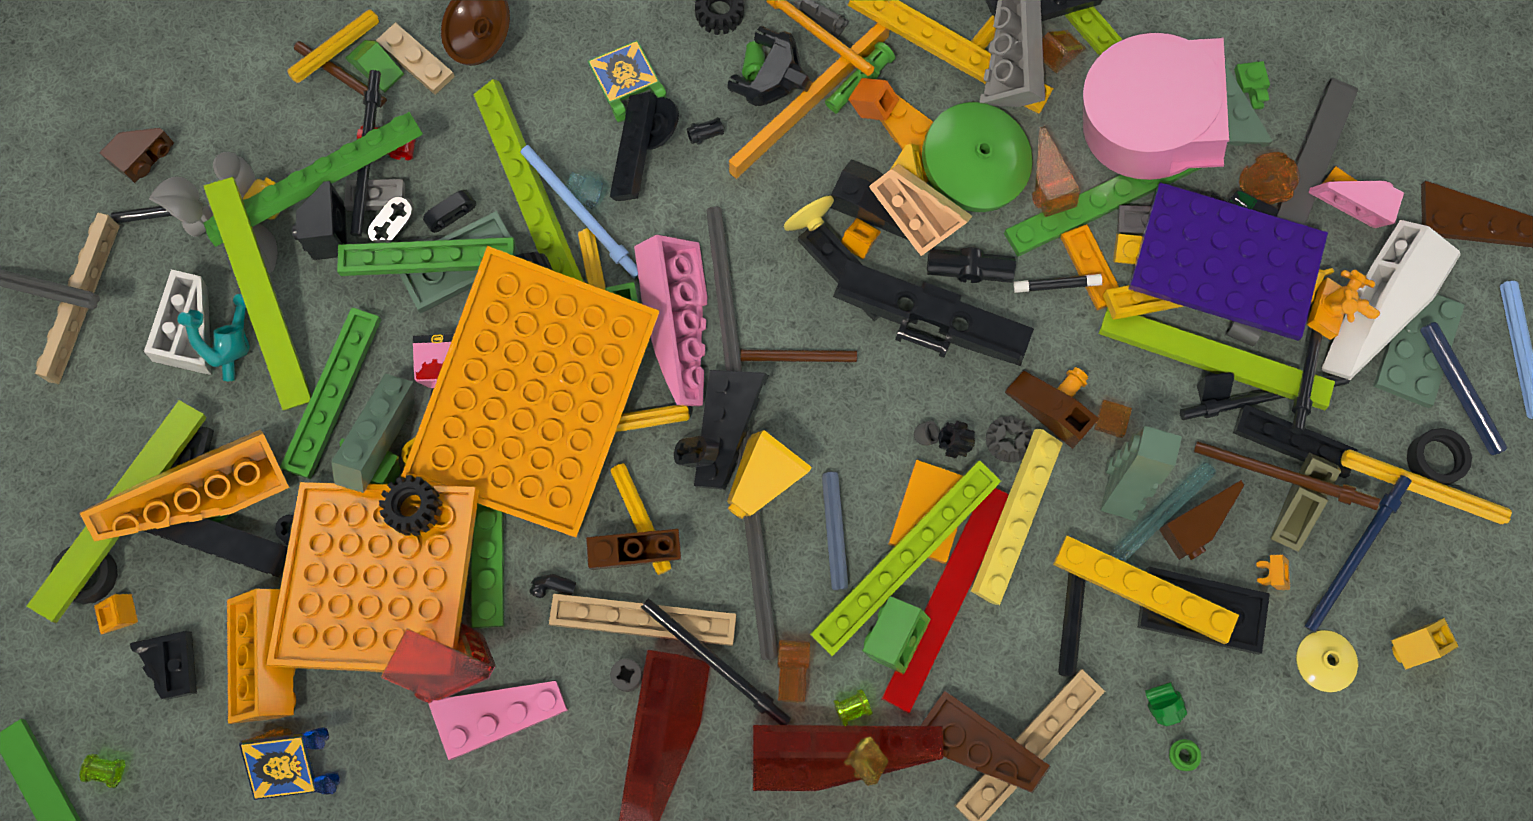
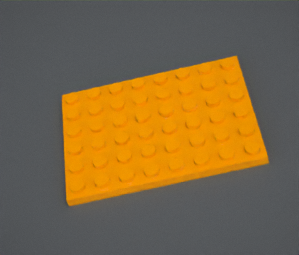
[401,246,660,537]

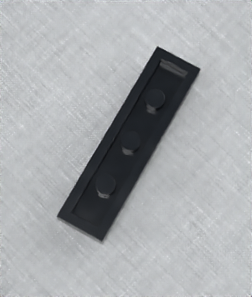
[610,91,657,201]
[798,224,879,322]
[1233,404,1358,479]

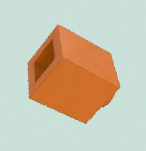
[848,78,899,121]

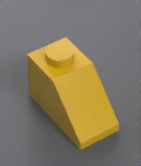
[1391,618,1459,670]

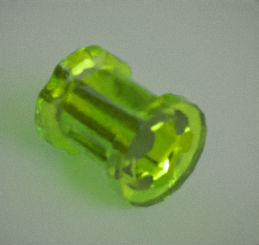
[833,689,873,727]
[79,753,125,788]

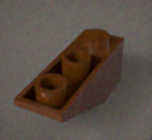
[1005,371,1099,449]
[586,529,681,570]

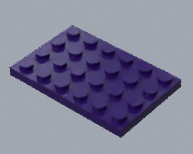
[1128,182,1328,341]

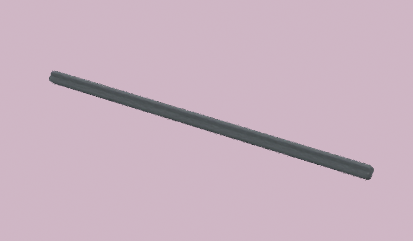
[707,206,778,660]

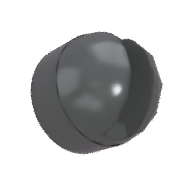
[913,421,939,446]

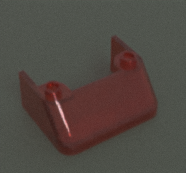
[381,623,496,703]

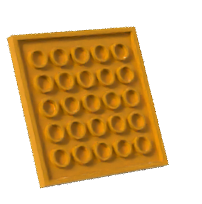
[266,482,479,675]

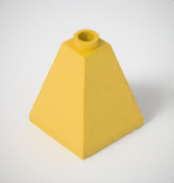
[727,430,812,519]

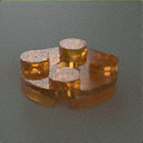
[1239,152,1300,205]

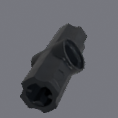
[927,247,1016,283]

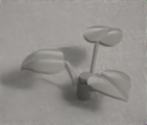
[149,152,278,273]

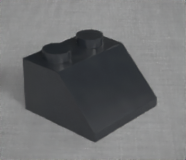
[292,181,347,260]

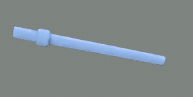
[520,145,638,279]

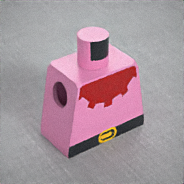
[413,334,454,398]

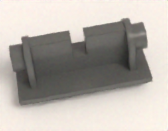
[790,0,849,39]

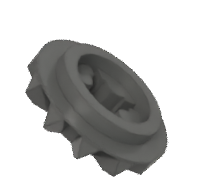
[986,415,1032,462]

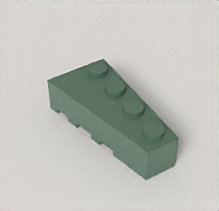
[1100,426,1182,521]

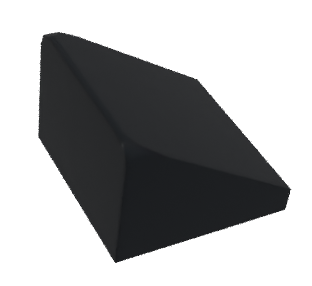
[1197,372,1234,402]

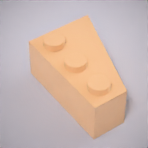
[869,164,972,256]

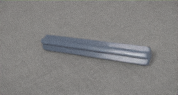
[822,472,848,591]

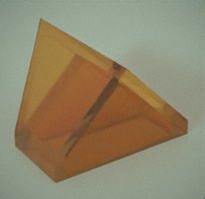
[1042,30,1086,74]

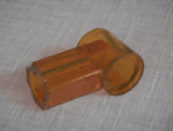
[778,640,810,703]

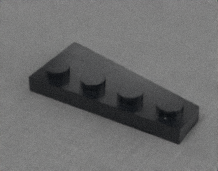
[694,370,769,490]

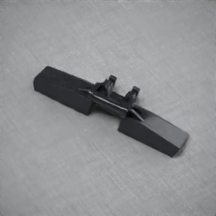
[833,260,1034,366]

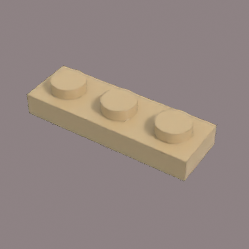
[376,22,455,95]

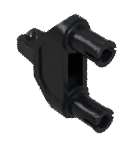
[727,26,812,106]

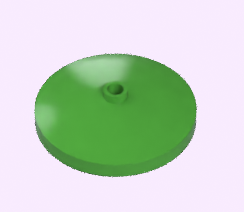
[922,102,1032,212]

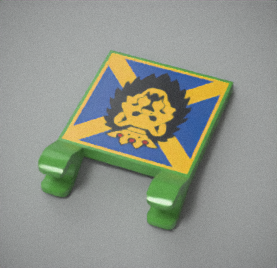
[588,40,666,122]

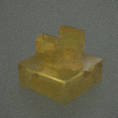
[844,737,888,786]

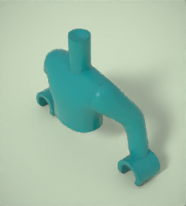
[177,294,250,382]

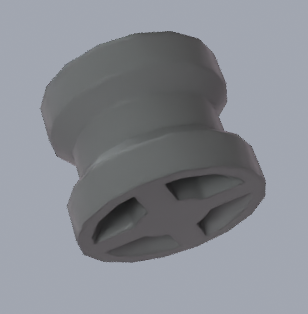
[610,659,643,692]

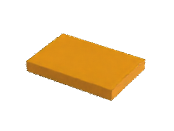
[888,460,963,564]

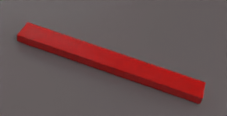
[881,488,1009,714]

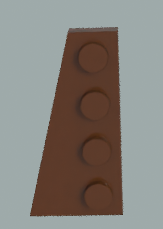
[1421,181,1533,248]
[909,691,1051,793]

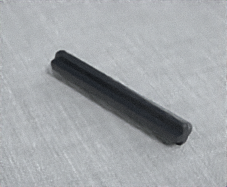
[1058,572,1086,677]

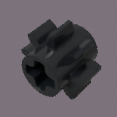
[938,421,975,458]

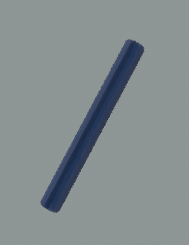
[1420,322,1507,455]

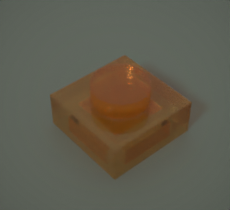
[1094,400,1132,438]

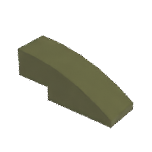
[1270,452,1341,552]

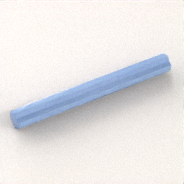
[1500,281,1533,419]

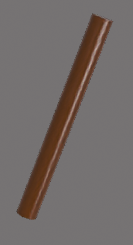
[294,41,387,108]
[741,350,857,362]

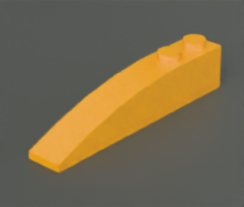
[80,429,289,541]

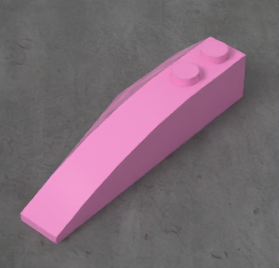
[634,235,707,407]

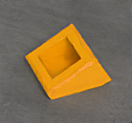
[841,218,881,259]
[94,594,138,634]

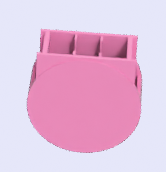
[1083,33,1229,180]

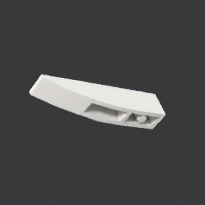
[1322,220,1460,380]

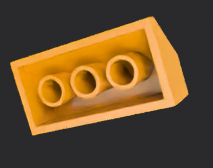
[227,589,296,724]

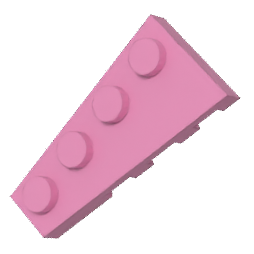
[428,681,568,760]

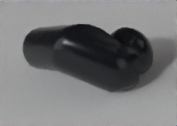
[529,574,576,598]

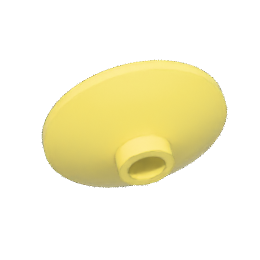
[783,196,834,231]
[1296,630,1358,692]

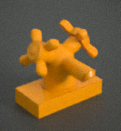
[1307,269,1380,340]

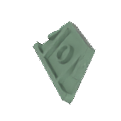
[1225,63,1272,147]

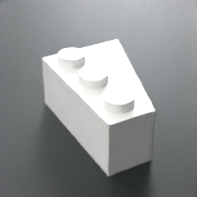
[144,269,211,375]

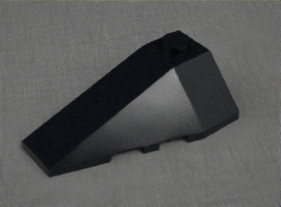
[830,159,935,249]

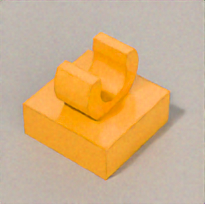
[1256,555,1290,590]

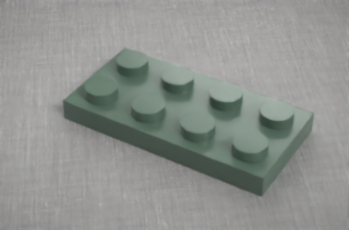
[399,211,520,314]
[1373,294,1465,408]

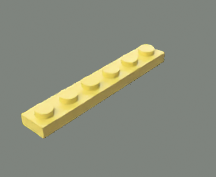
[971,429,1063,605]

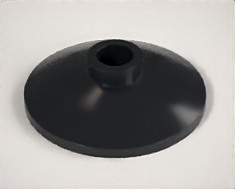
[647,97,679,150]

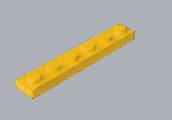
[1053,536,1239,644]

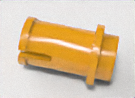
[1057,367,1088,397]

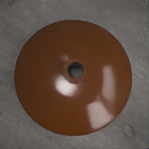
[441,0,510,66]

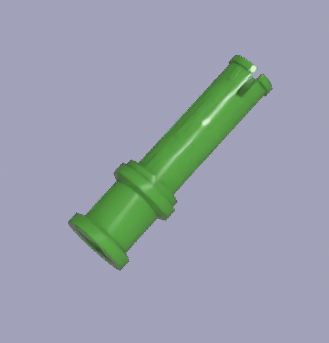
[825,42,895,114]

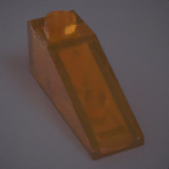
[1032,126,1080,217]

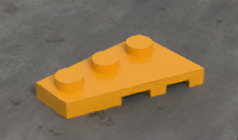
[880,94,933,184]

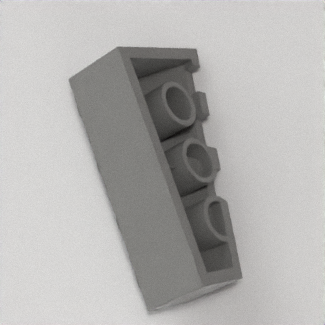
[979,0,1045,107]

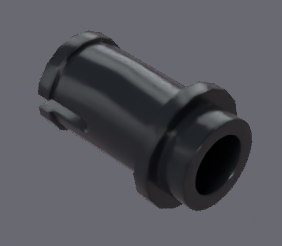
[687,117,724,145]

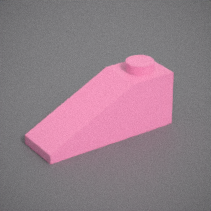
[1309,181,1404,228]

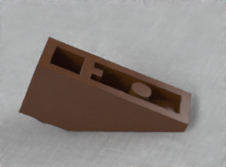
[1159,480,1244,560]

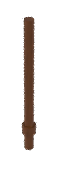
[1194,441,1381,510]

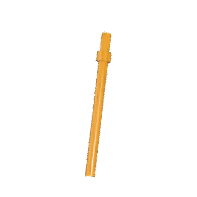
[766,0,874,76]

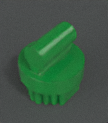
[1145,682,1187,727]

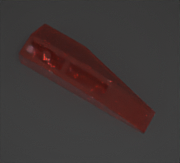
[619,650,710,821]
[750,725,943,791]

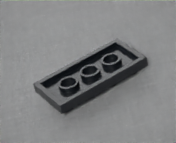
[1137,567,1270,655]

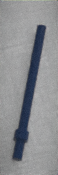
[1304,475,1412,633]

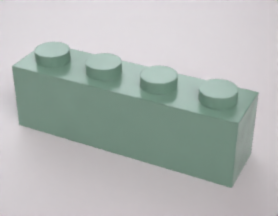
[331,373,415,493]

